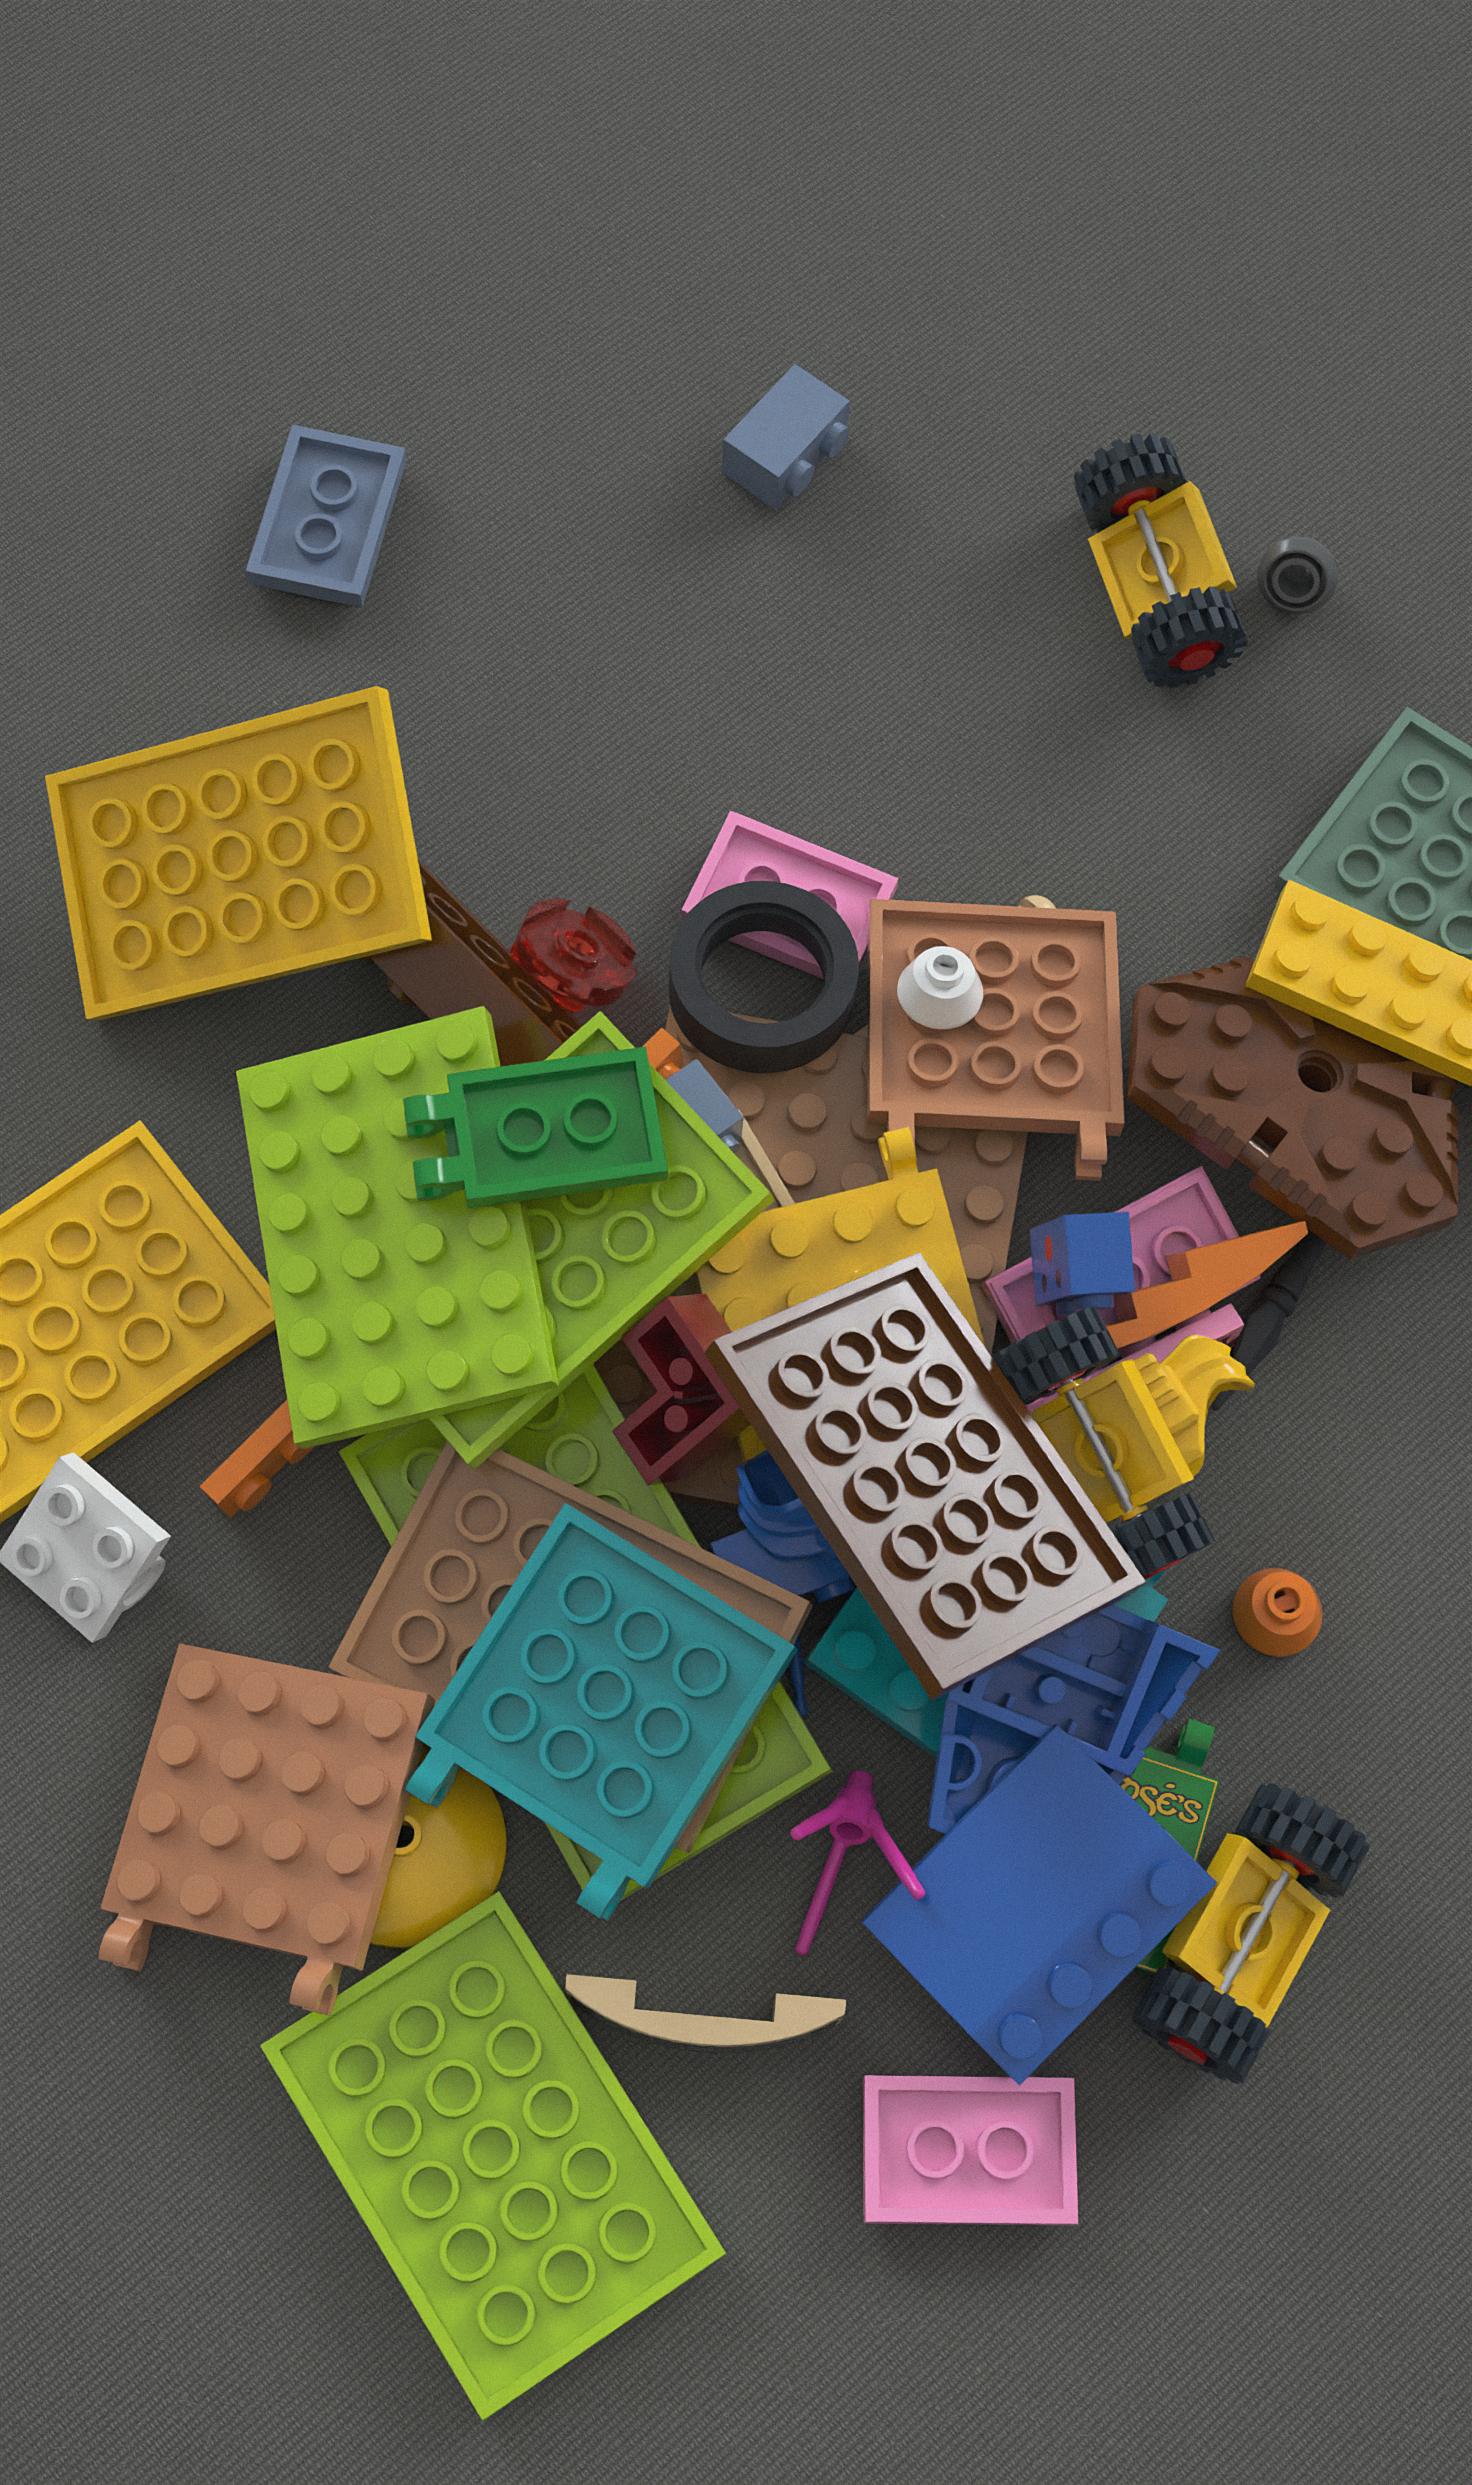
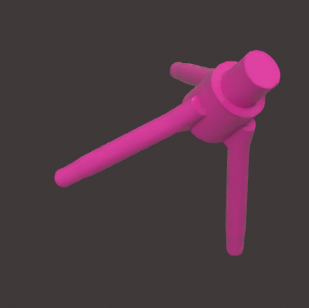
[790,1771,925,1956]

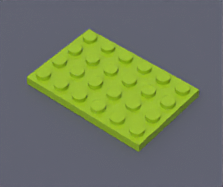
[236,1006,559,1449]
[428,1011,775,1469]
[260,1891,726,2421]

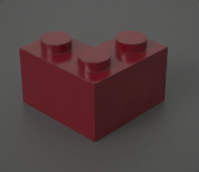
[612,1293,751,1486]

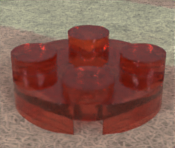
[510,898,637,1012]

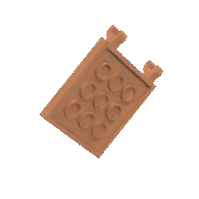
[867,899,1124,1181]
[99,1643,436,2016]

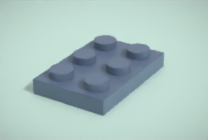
[246,425,407,608]

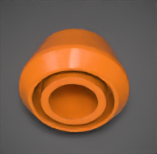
[1232,1568,1322,1657]

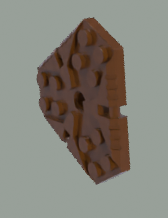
[1127,956,1458,1260]

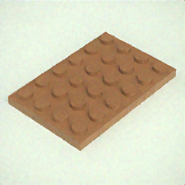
[328,1441,813,1853]

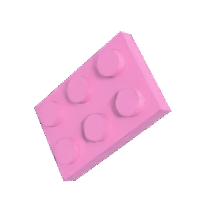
[681,811,898,979]
[863,2075,1078,2226]

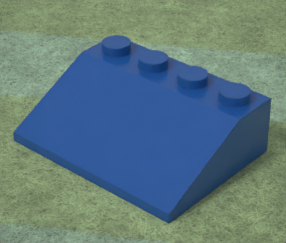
[861,1724,1217,2086]

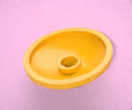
[370,1744,507,1949]

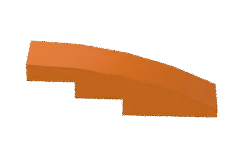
[1105,1221,1308,1348]

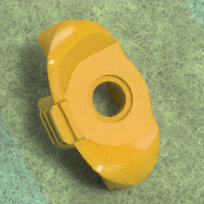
[1134,1334,1255,1477]

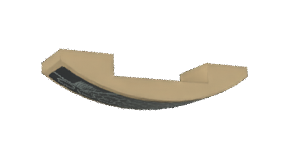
[565,1974,846,2053]

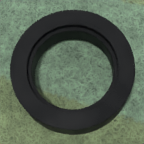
[668,881,859,1073]

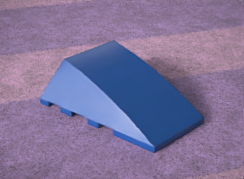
[927,1605,1221,1834]

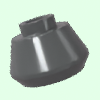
[1257,536,1338,614]

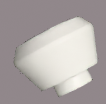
[897,946,983,1029]

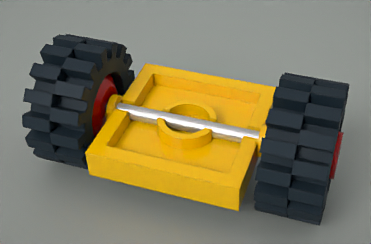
[1073,434,1248,688]
[992,1306,1216,1580]
[1132,1783,1370,2084]

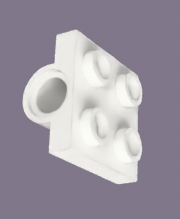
[0,1452,171,1643]

